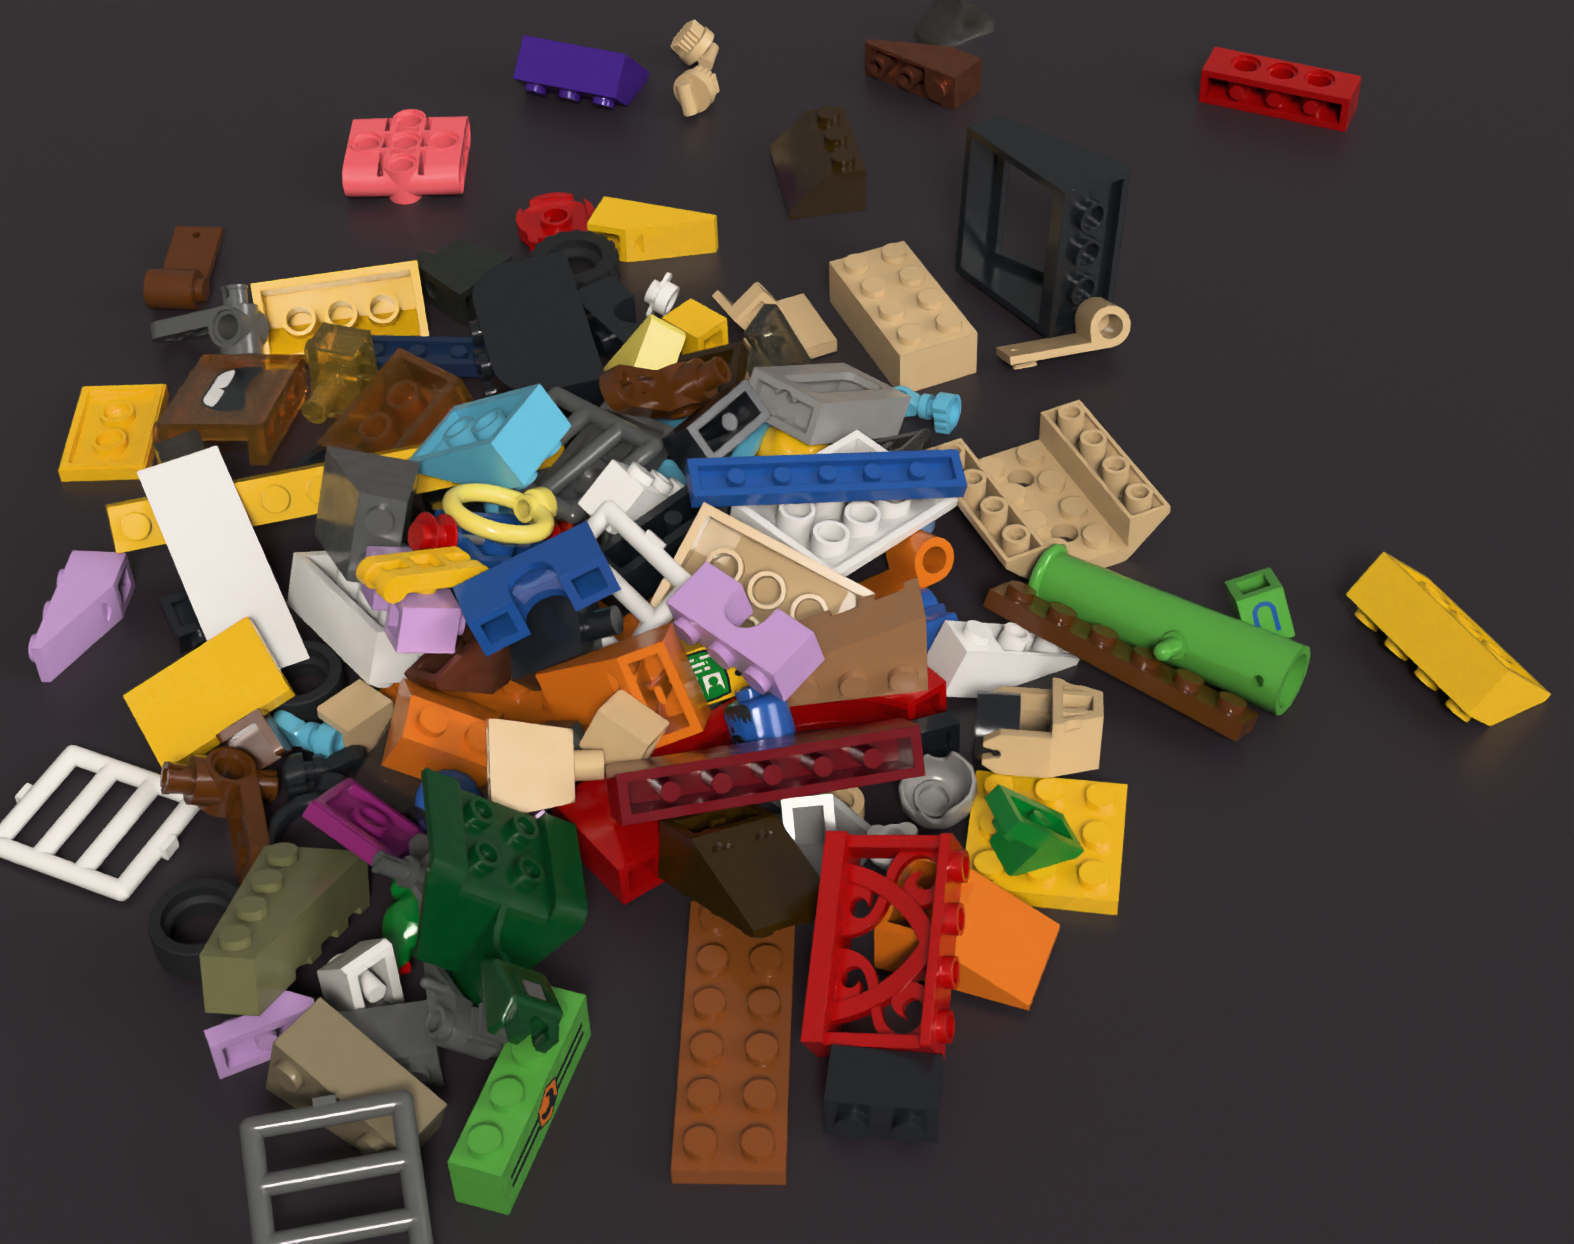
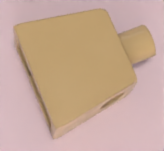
[485,719,604,813]

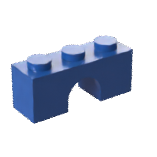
[452,521,621,657]

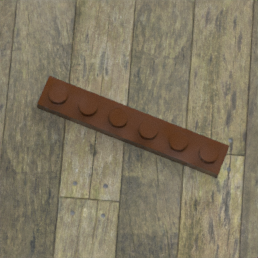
[983,581,1259,742]

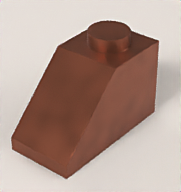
[404,622,511,694]

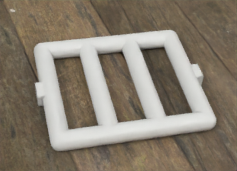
[587,501,691,648]
[0,745,200,901]

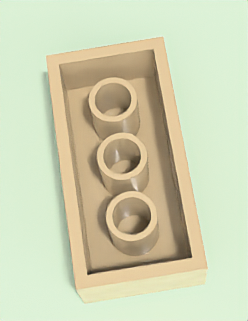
[829,241,978,392]

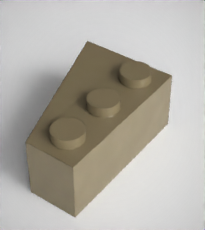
[266,997,447,1155]

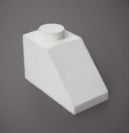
[317,938,405,1012]

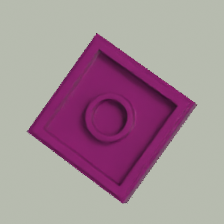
[302,778,427,877]

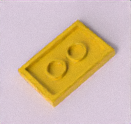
[58,384,170,482]
[123,616,296,767]

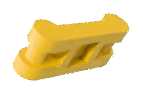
[356,546,489,604]

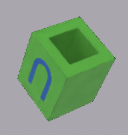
[1224,567,1295,638]

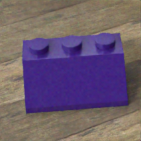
[513,35,650,110]

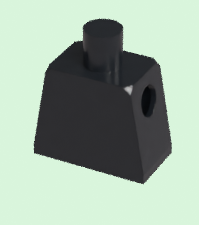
[509,595,623,692]

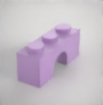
[360,546,466,654]
[666,561,825,702]

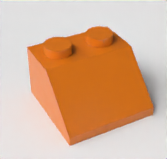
[381,678,500,788]

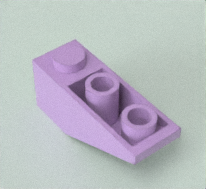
[28,550,136,682]

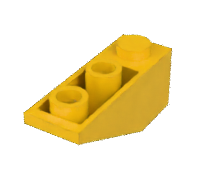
[587,196,719,263]

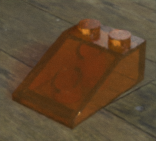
[317,347,474,453]

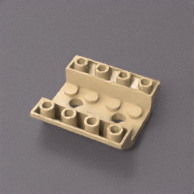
[925,400,1171,580]

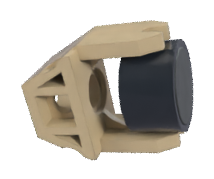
[973,678,1104,778]

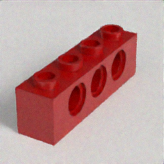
[1198,47,1362,132]

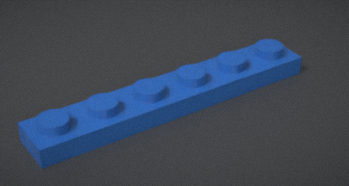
[684,449,967,508]

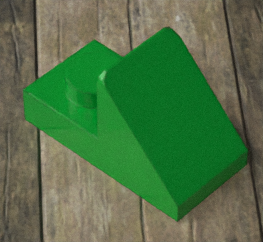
[984,784,1084,876]

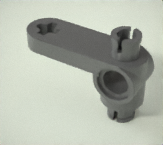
[150,284,269,379]

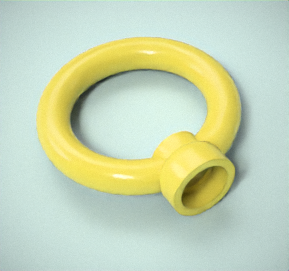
[442,483,557,544]

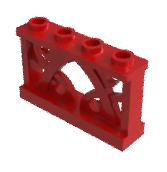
[800,831,970,1060]

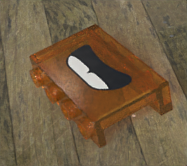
[153,354,309,465]

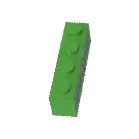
[447,986,591,1215]

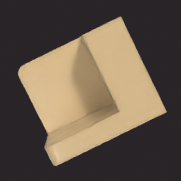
[712,282,785,336]
[317,679,394,756]
[579,689,670,765]

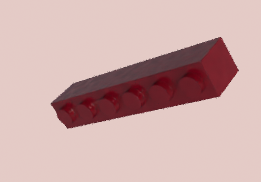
[605,717,926,826]

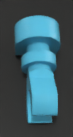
[893,386,961,435]
[272,710,344,759]

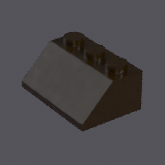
[769,105,867,220]

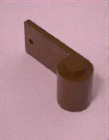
[143,226,224,311]

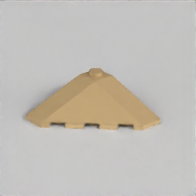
[634,502,875,639]

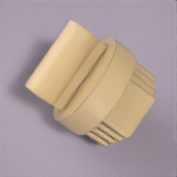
[670,19,719,71]
[673,65,720,117]

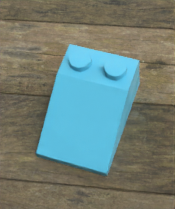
[409,383,572,490]

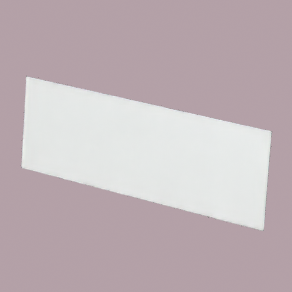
[137,446,310,669]

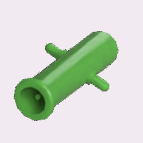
[1028,543,1311,715]

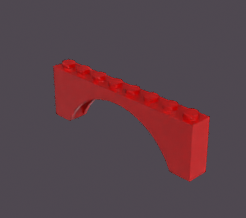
[551,666,947,905]

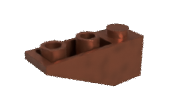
[865,39,981,110]

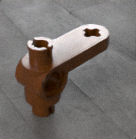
[599,356,731,420]
[160,747,279,884]

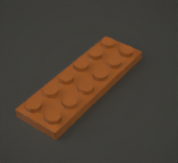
[671,901,796,1185]

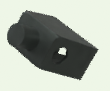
[415,239,513,327]

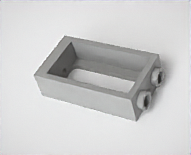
[749,363,911,445]

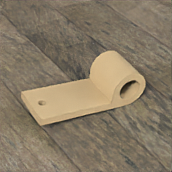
[996,297,1131,369]

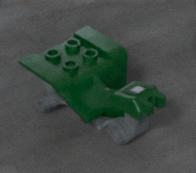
[371,768,588,1060]

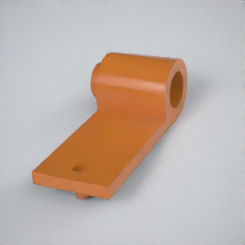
[858,529,954,599]

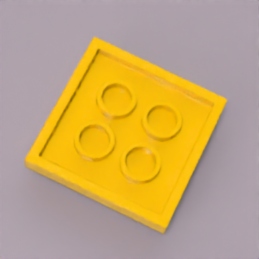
[965,770,1128,915]

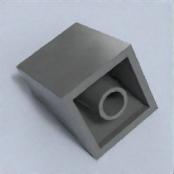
[314,446,420,583]

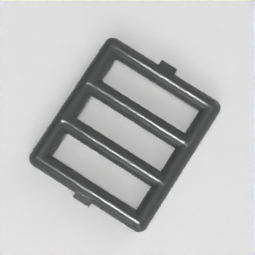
[513,386,664,525]
[239,1090,434,1244]

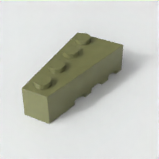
[199,842,370,1016]

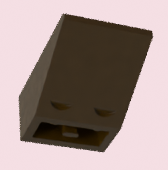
[658,804,820,938]

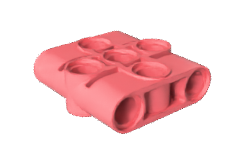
[342,109,471,205]

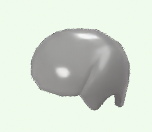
[898,751,977,829]

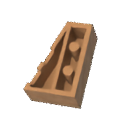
[787,578,928,707]

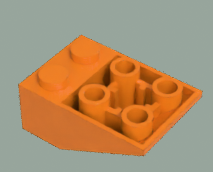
[535,622,711,748]
[874,859,1060,1011]

